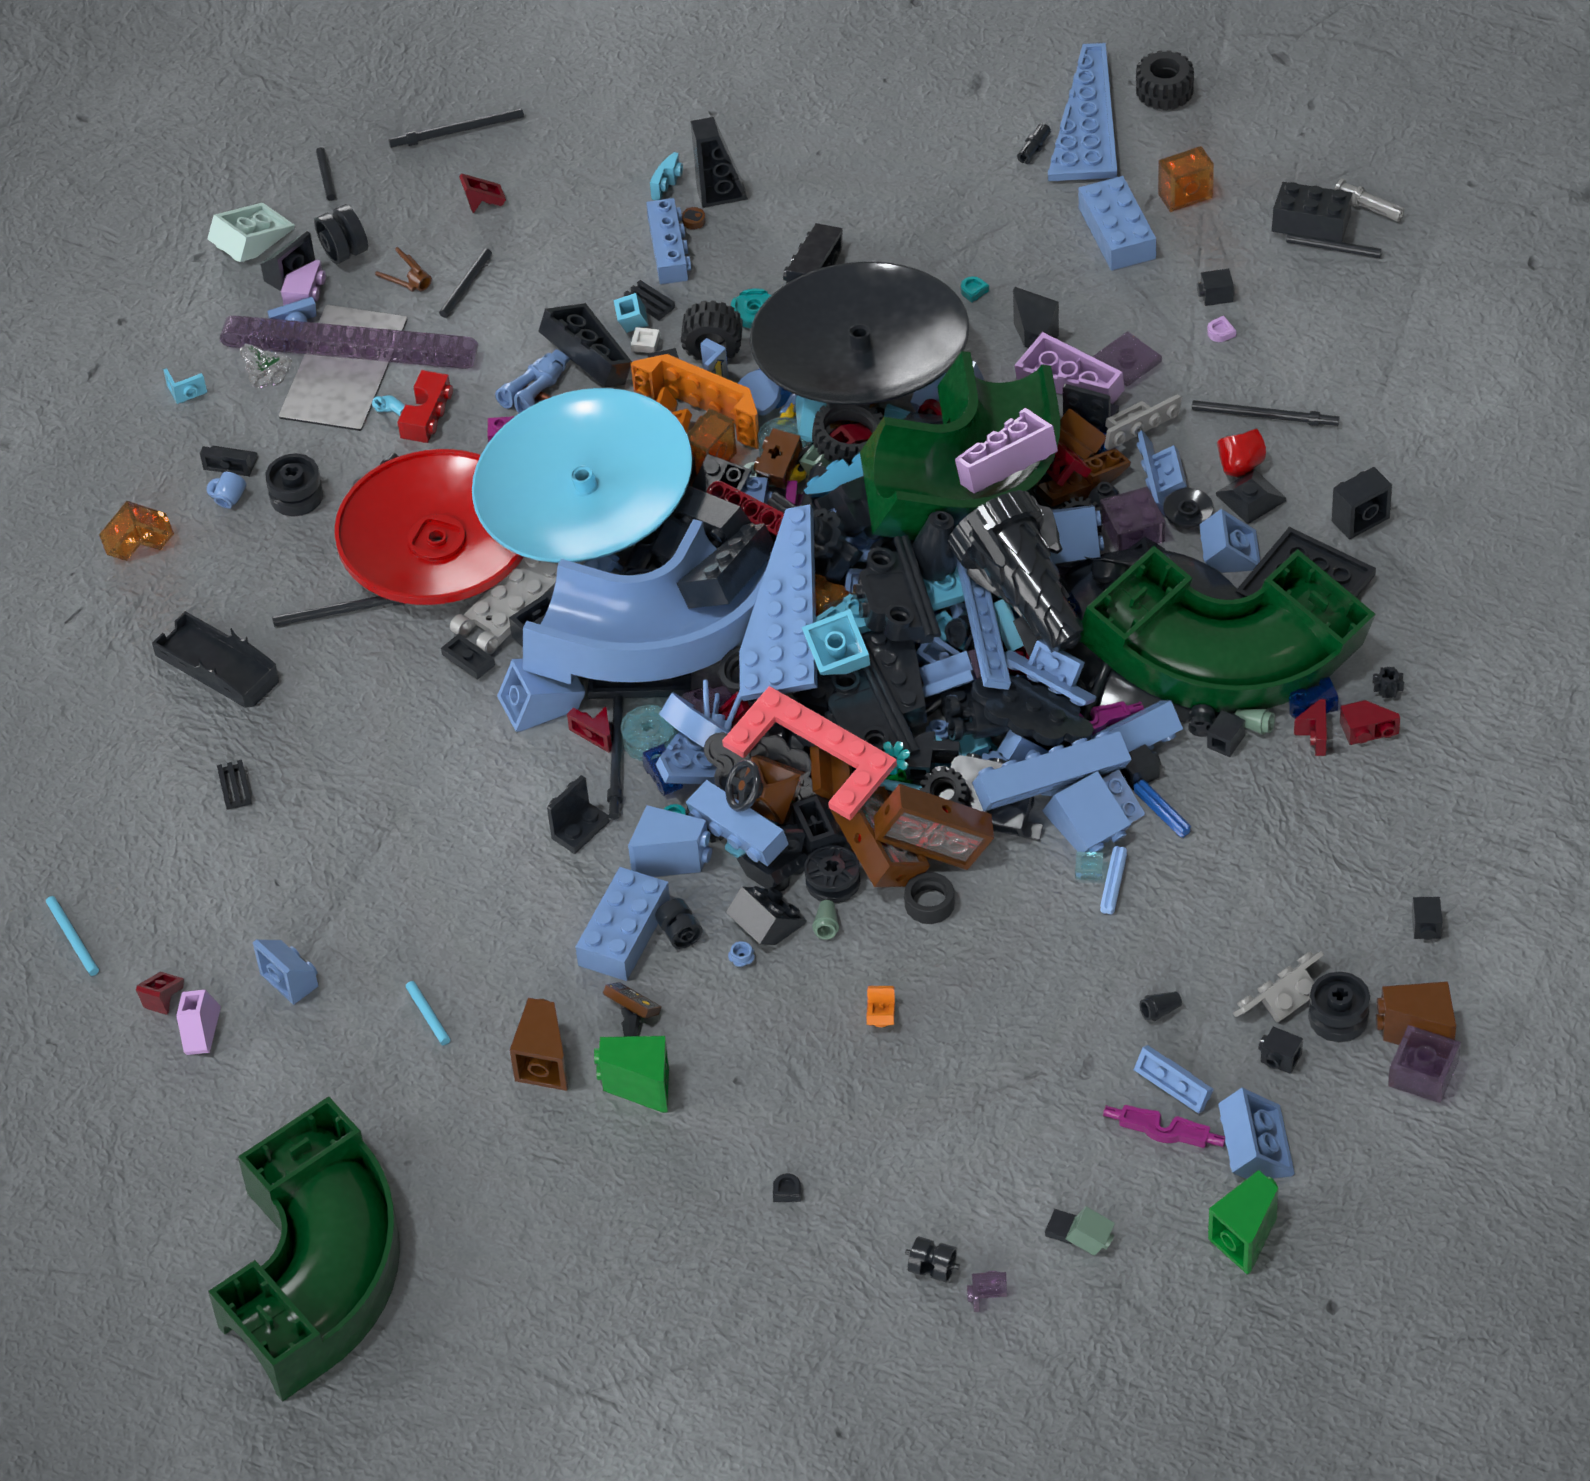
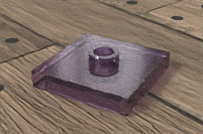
[1093,331,1162,387]

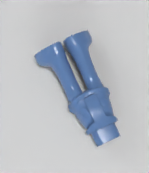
[495,349,570,413]

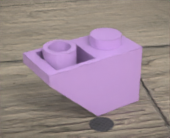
[281,260,325,305]
[176,990,221,1055]

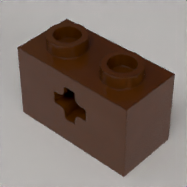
[754,428,803,489]

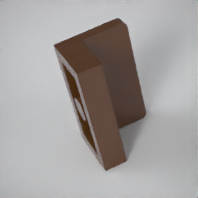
[1059,409,1106,460]
[810,745,852,800]

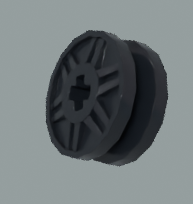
[804,845,860,903]

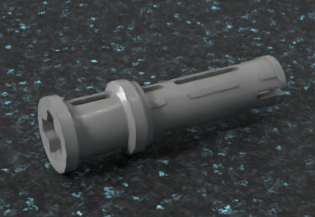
[1335,178,1405,222]

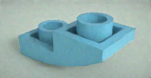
[650,152,683,200]

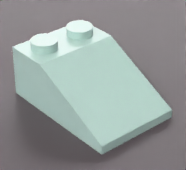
[208,202,295,262]

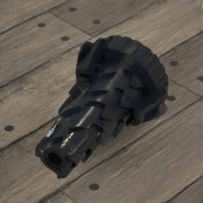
[948,490,1084,653]

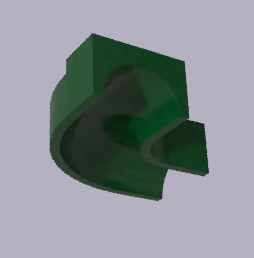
[860,351,1060,540]
[1079,546,1376,713]
[208,1096,400,1402]

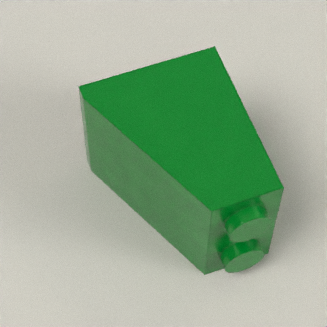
[594,1036,669,1113]
[1208,1170,1278,1275]

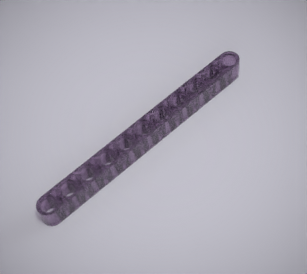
[220,315,479,369]

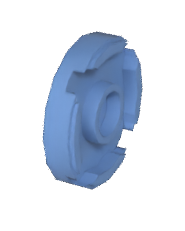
[738,370,782,416]

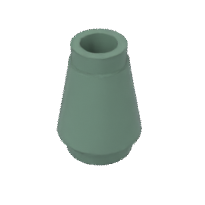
[1235,709,1275,735]
[812,900,839,939]

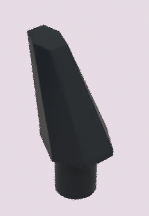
[621,1007,641,1037]

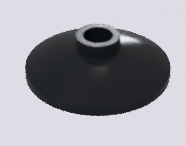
[1163,488,1214,527]

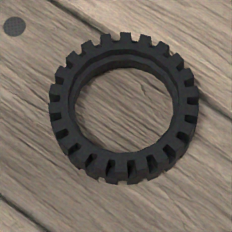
[812,403,883,464]

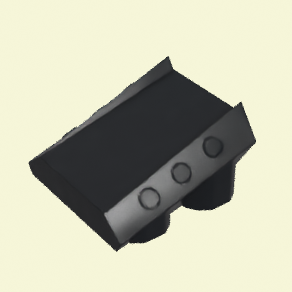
[737,851,808,892]

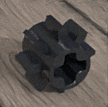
[1373,667,1404,698]

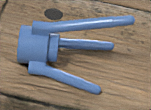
[703,679,742,731]

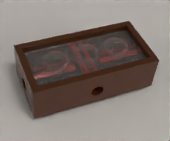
[873,784,994,870]
[829,786,930,887]

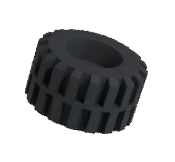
[1136,50,1194,110]
[681,300,743,361]

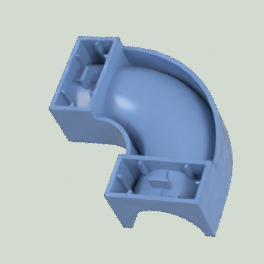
[523,519,769,684]

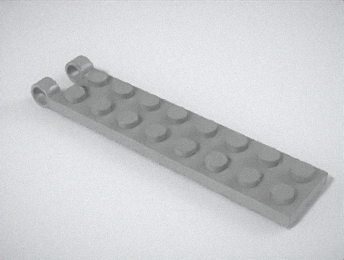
[450,557,586,655]

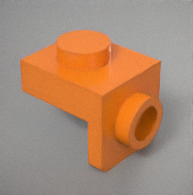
[866,986,895,1027]

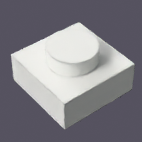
[631,327,660,353]

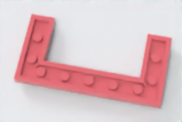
[722,686,897,820]

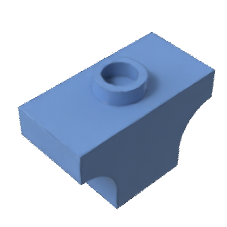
[997,730,1049,762]

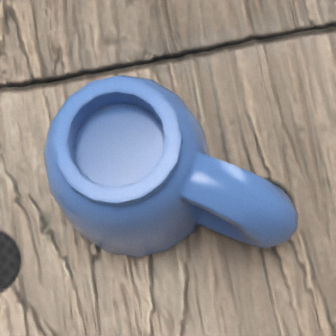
[206,472,246,509]

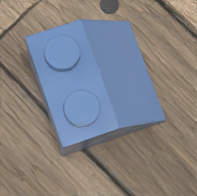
[1200,509,1260,573]
[253,939,318,1005]

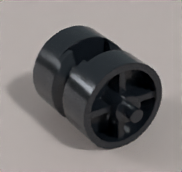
[905,1236,960,1283]

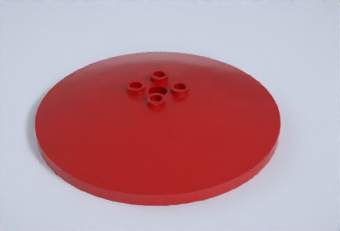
[335,449,524,605]

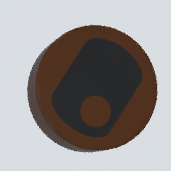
[682,207,706,230]

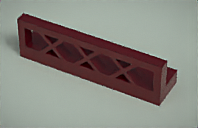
[1046,441,1092,486]

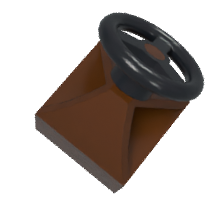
[725,754,806,824]

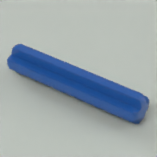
[1134,780,1191,837]

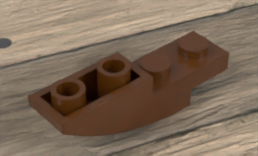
[1036,448,1131,507]

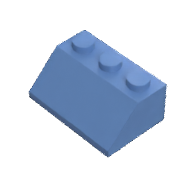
[1218,1088,1295,1179]

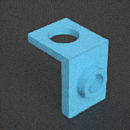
[163,368,207,404]

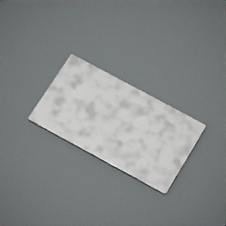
[279,305,407,431]

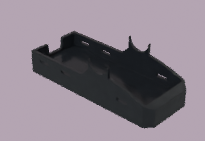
[152,611,279,708]

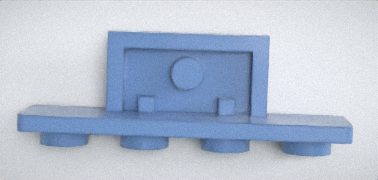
[1137,430,1187,517]
[1004,639,1096,706]

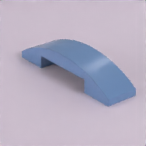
[659,692,730,747]

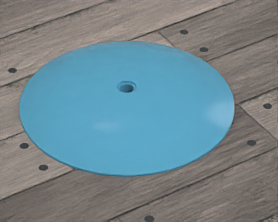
[472,388,692,563]

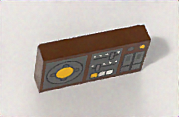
[603,982,662,1018]

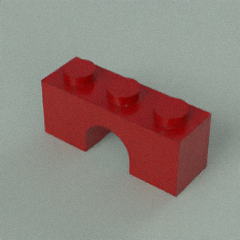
[397,370,453,443]

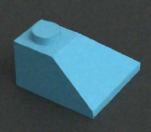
[802,609,870,675]

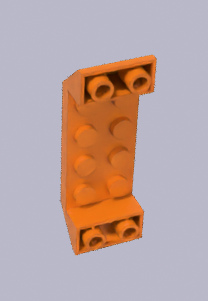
[631,354,760,449]

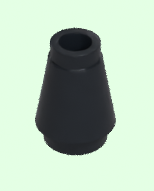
[1139,991,1182,1021]

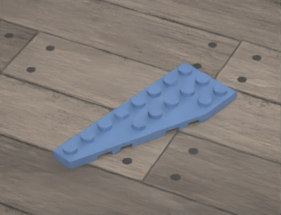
[739,504,817,701]

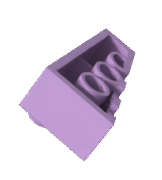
[1014,332,1125,404]
[955,408,1058,493]

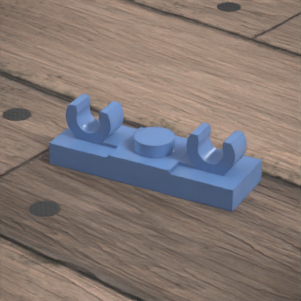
[1134,1045,1214,1113]

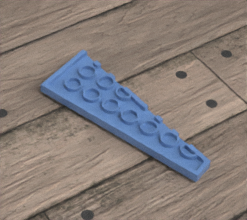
[1048,43,1117,181]

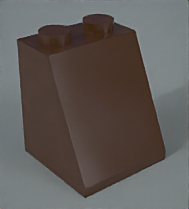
[1375,981,1456,1058]
[510,997,569,1091]

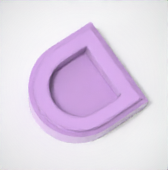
[1207,316,1236,342]

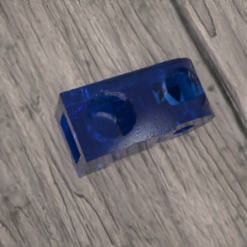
[1289,677,1338,719]
[642,744,683,796]

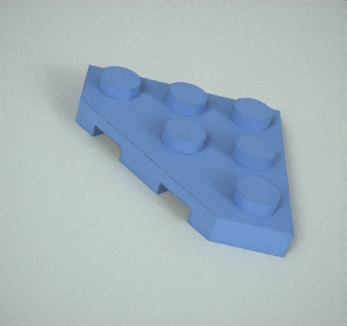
[656,731,717,785]

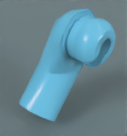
[372,395,405,416]

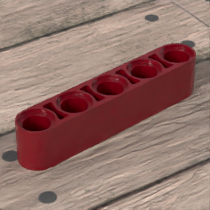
[707,481,784,538]

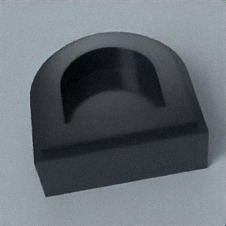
[773,1173,801,1202]

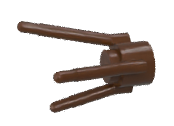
[375,247,432,292]

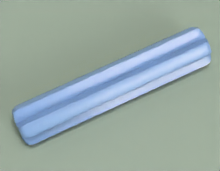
[1100,846,1127,915]

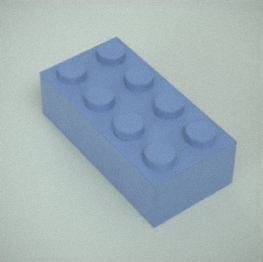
[1079,176,1156,271]
[575,867,670,981]

